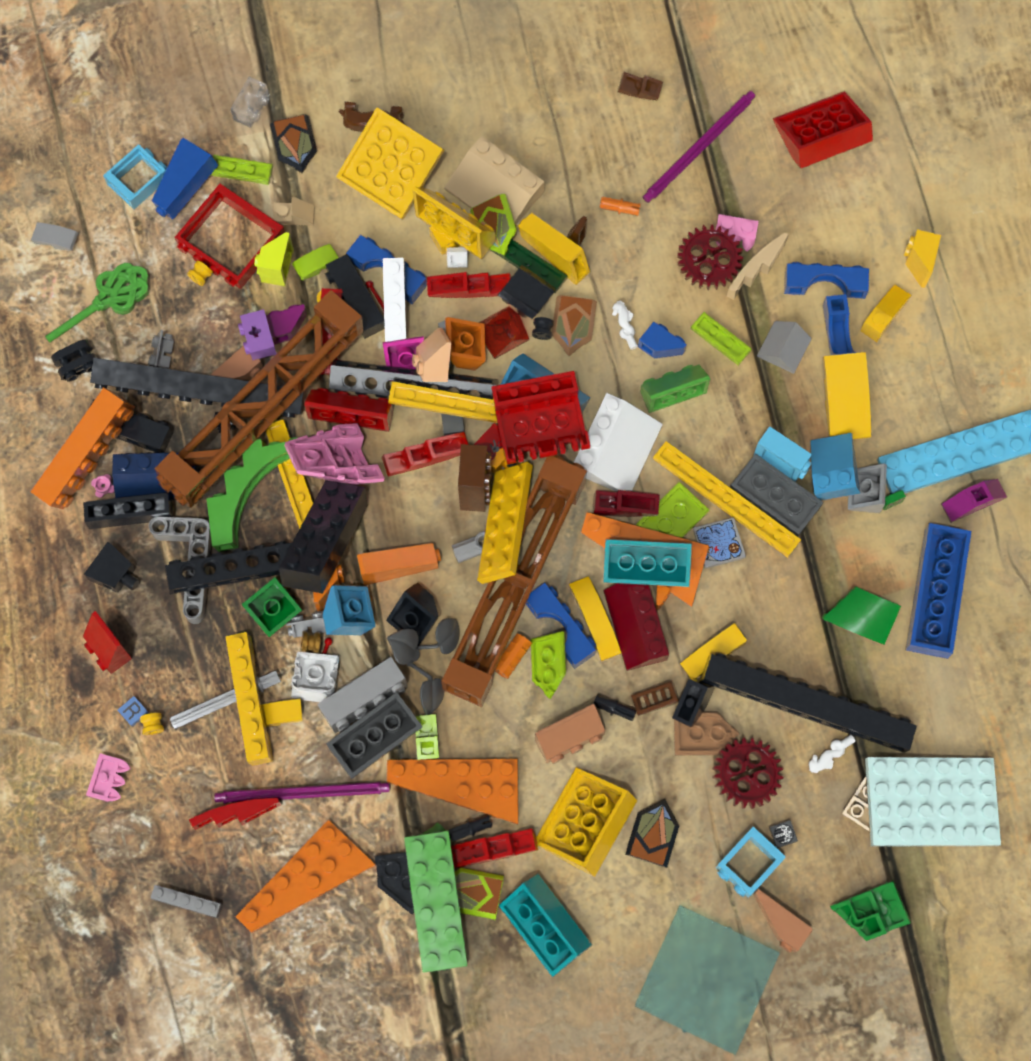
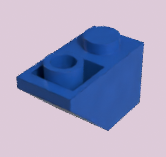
[638,321,687,359]

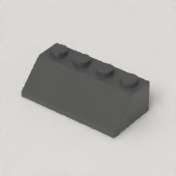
[326,692,423,779]

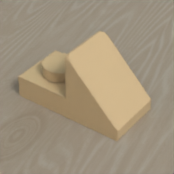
[273,197,315,225]

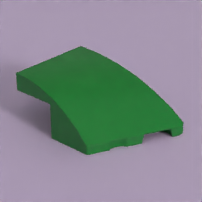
[822,586,901,645]
[830,880,911,941]

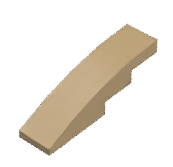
[727,233,789,300]

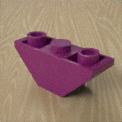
[254,304,307,345]
[941,479,1007,523]

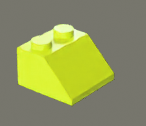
[254,232,294,286]

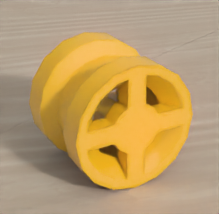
[187,261,213,286]
[140,713,164,735]

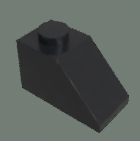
[672,679,715,727]

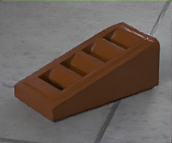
[567,216,587,246]
[631,681,680,716]

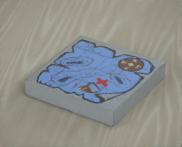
[693,517,746,569]

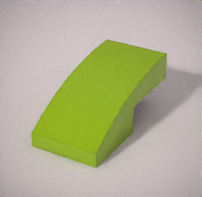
[292,244,339,280]
[415,714,439,760]

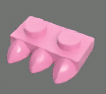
[716,214,759,252]
[86,754,130,802]

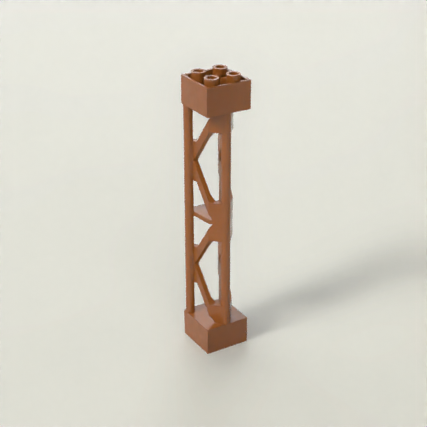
[441,455,587,707]

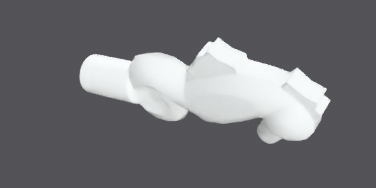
[612,301,638,350]
[809,735,856,773]

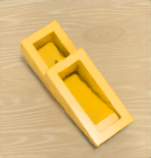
[680,623,747,679]

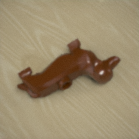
[339,101,405,132]

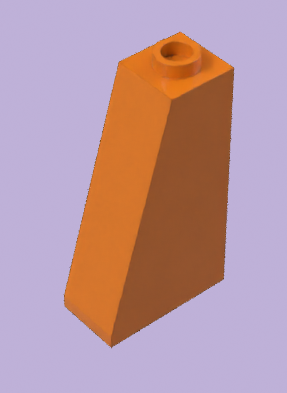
[357,543,441,586]

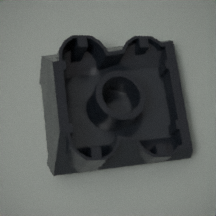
[498,265,556,319]

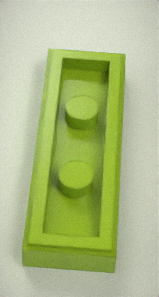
[210,155,273,185]
[691,312,752,366]

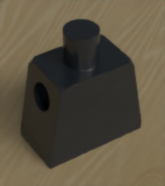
[84,542,139,593]

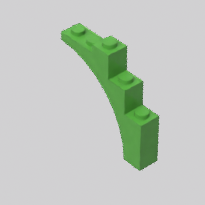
[207,437,299,552]

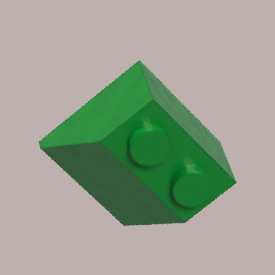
[241,577,302,637]

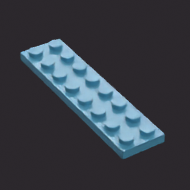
[877,410,1031,495]

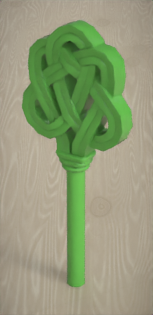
[45,263,149,343]

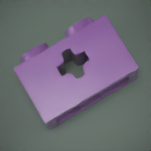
[238,309,277,360]

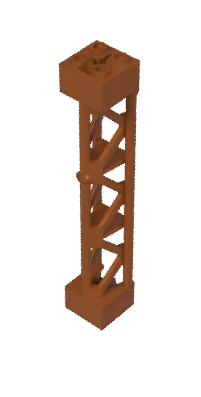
[154,290,363,508]

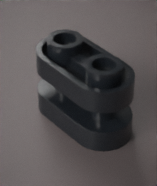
[51,339,97,382]

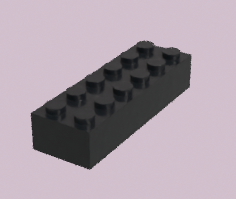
[279,480,368,594]

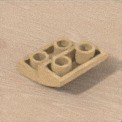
[842,776,870,832]

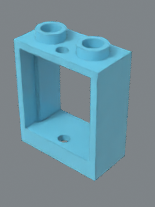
[103,144,167,210]
[753,426,812,482]
[716,827,786,898]

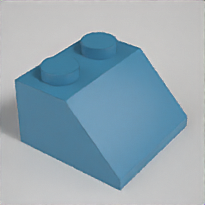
[323,585,376,636]

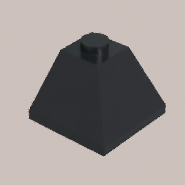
[386,582,438,646]

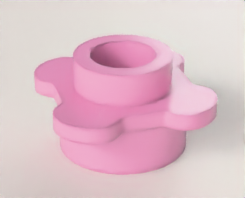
[91,474,114,498]

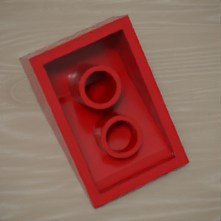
[83,611,132,674]

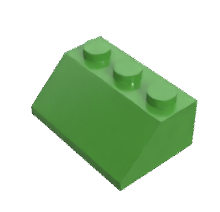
[640,365,710,413]

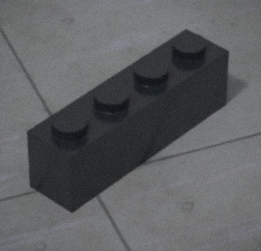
[324,254,385,339]
[90,399,173,453]
[83,493,173,529]

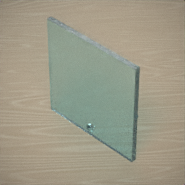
[635,906,780,1055]

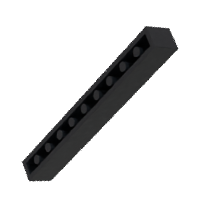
[90,358,303,418]
[700,653,917,753]

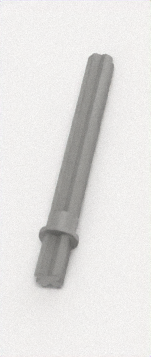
[170,670,281,729]

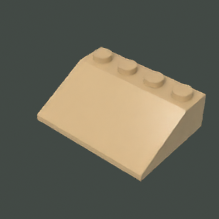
[444,136,545,225]

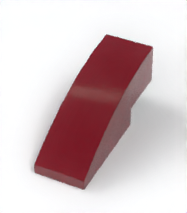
[592,490,660,517]

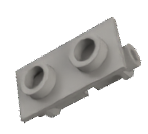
[148,330,174,369]
[286,611,326,638]

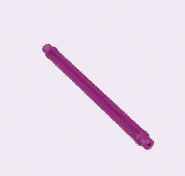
[643,91,756,203]
[214,781,390,804]

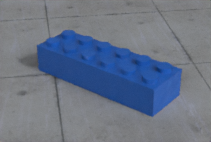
[906,523,972,659]

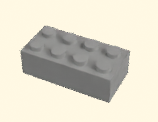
[317,657,407,734]

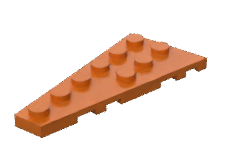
[581,512,709,607]
[387,759,518,825]
[236,820,376,933]

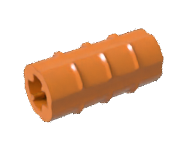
[495,633,532,679]

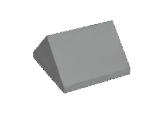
[757,321,812,374]
[848,464,887,513]

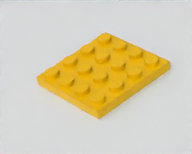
[336,107,444,219]

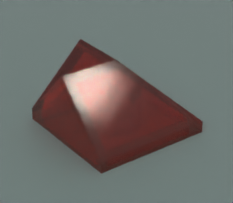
[478,306,530,359]

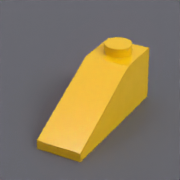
[860,284,911,342]

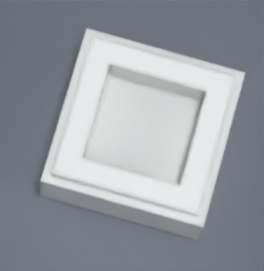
[447,247,468,268]

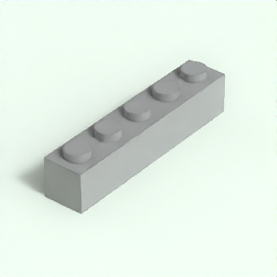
[150,885,222,918]

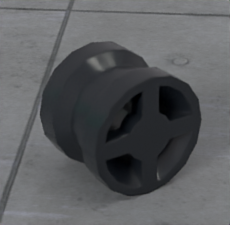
[532,317,554,340]

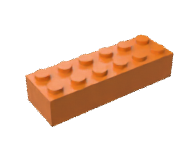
[31,387,135,509]

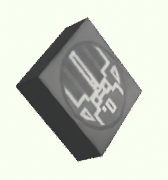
[769,820,798,848]

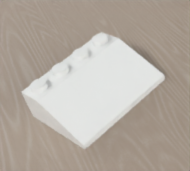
[574,393,662,492]

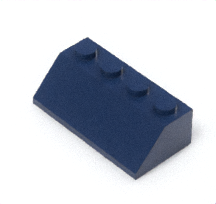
[112,453,201,500]

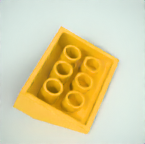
[412,186,496,259]
[536,767,638,877]

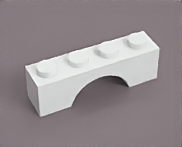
[383,258,407,342]

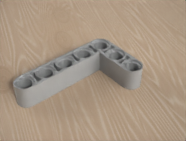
[149,517,212,624]

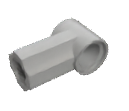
[452,531,485,564]

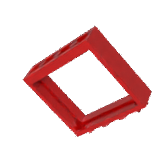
[174,183,285,289]

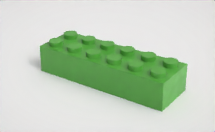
[404,830,467,973]

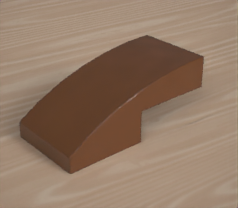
[617,72,663,100]

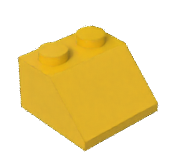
[904,229,941,288]

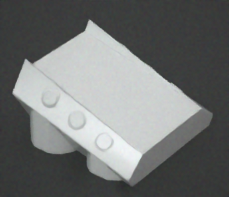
[291,652,339,702]

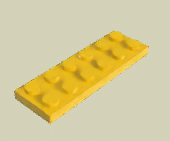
[477,462,532,584]

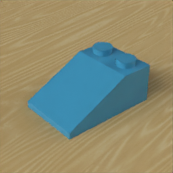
[810,433,861,500]

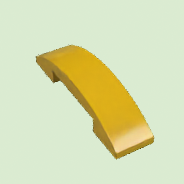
[569,576,621,662]

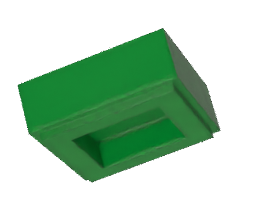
[883,490,906,511]

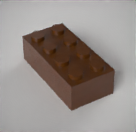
[458,444,492,512]

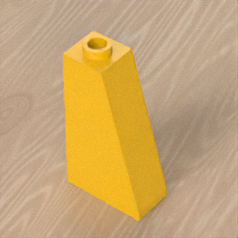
[518,212,590,285]

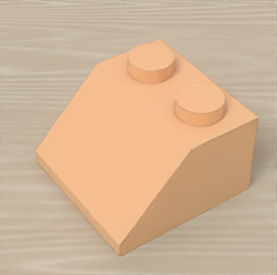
[412,328,451,382]

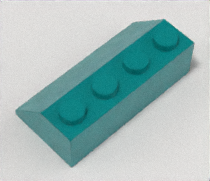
[603,540,692,587]
[499,874,592,977]

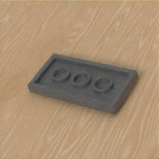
[730,454,824,536]

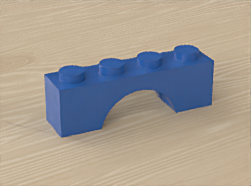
[346,235,427,305]
[784,262,869,299]
[823,294,856,355]
[526,583,596,669]

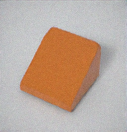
[655,585,671,611]

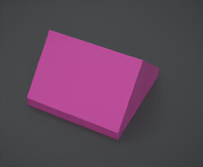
[382,336,424,381]

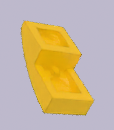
[261,699,302,727]

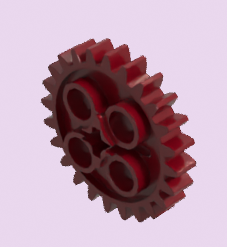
[677,224,743,290]
[712,737,784,809]

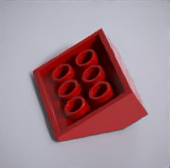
[773,91,873,169]

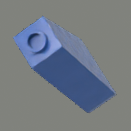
[152,138,218,220]

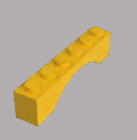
[226,632,273,766]

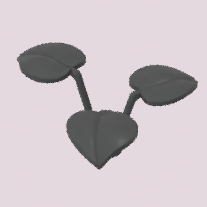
[387,618,460,715]

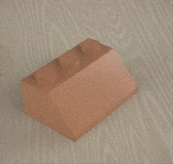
[535,704,605,764]

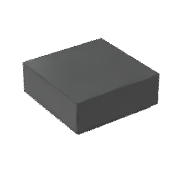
[441,414,464,436]

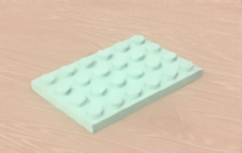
[865,757,1001,846]

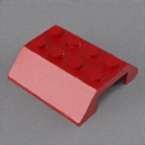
[491,371,590,465]

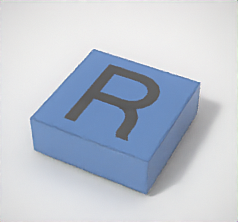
[118,696,149,727]

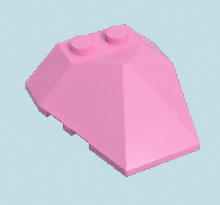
[284,423,385,485]

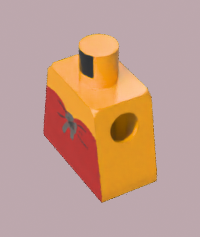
[474,423,519,473]

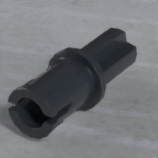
[594,693,636,721]
[449,814,492,842]

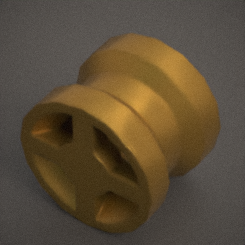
[301,631,320,653]

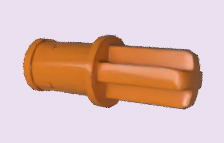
[600,197,641,216]

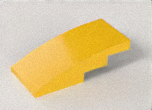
[823,352,871,440]

